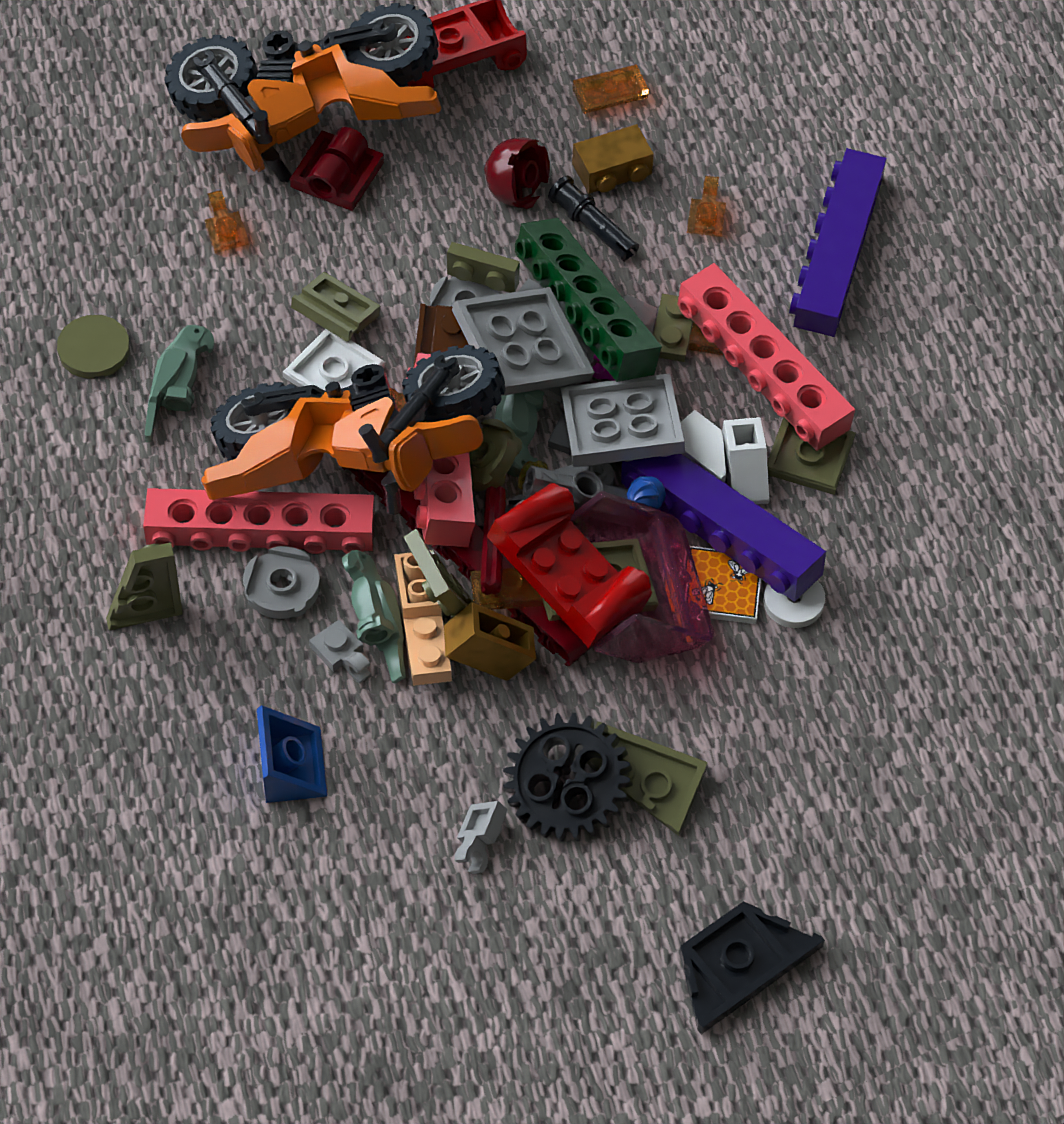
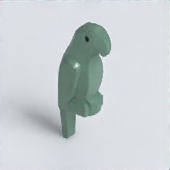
[145,325,215,442]
[495,390,544,477]
[342,550,406,684]

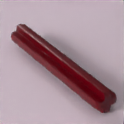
[480,486,506,595]

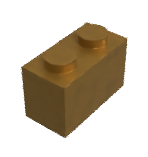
[572,124,654,194]
[444,602,536,681]

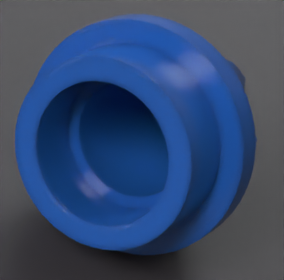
[626,476,666,513]

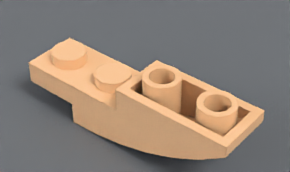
[394,550,452,686]

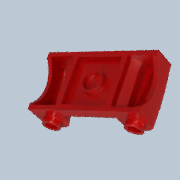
[375,0,527,88]
[486,483,652,648]

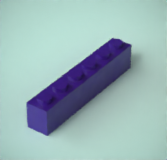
[789,148,887,337]
[621,454,827,602]

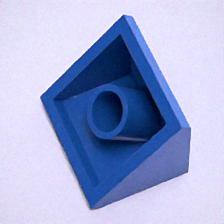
[257,706,327,803]

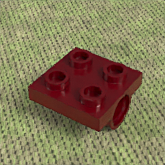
[290,127,384,211]

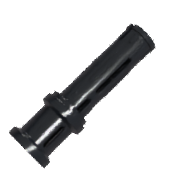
[548,175,639,262]

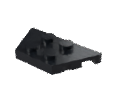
[679,901,825,1035]

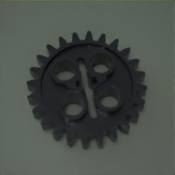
[503,712,633,842]

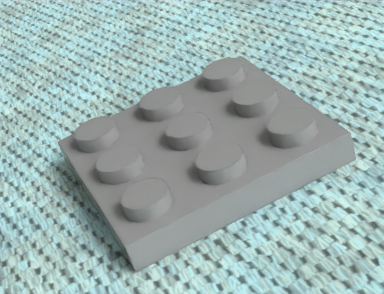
[452,287,595,396]
[561,373,685,467]

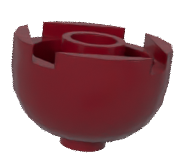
[484,137,550,209]

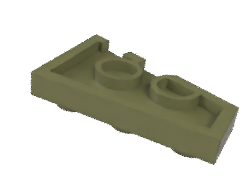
[404,529,474,618]
[106,542,183,631]
[586,721,708,836]

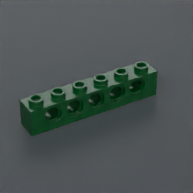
[515,218,662,382]

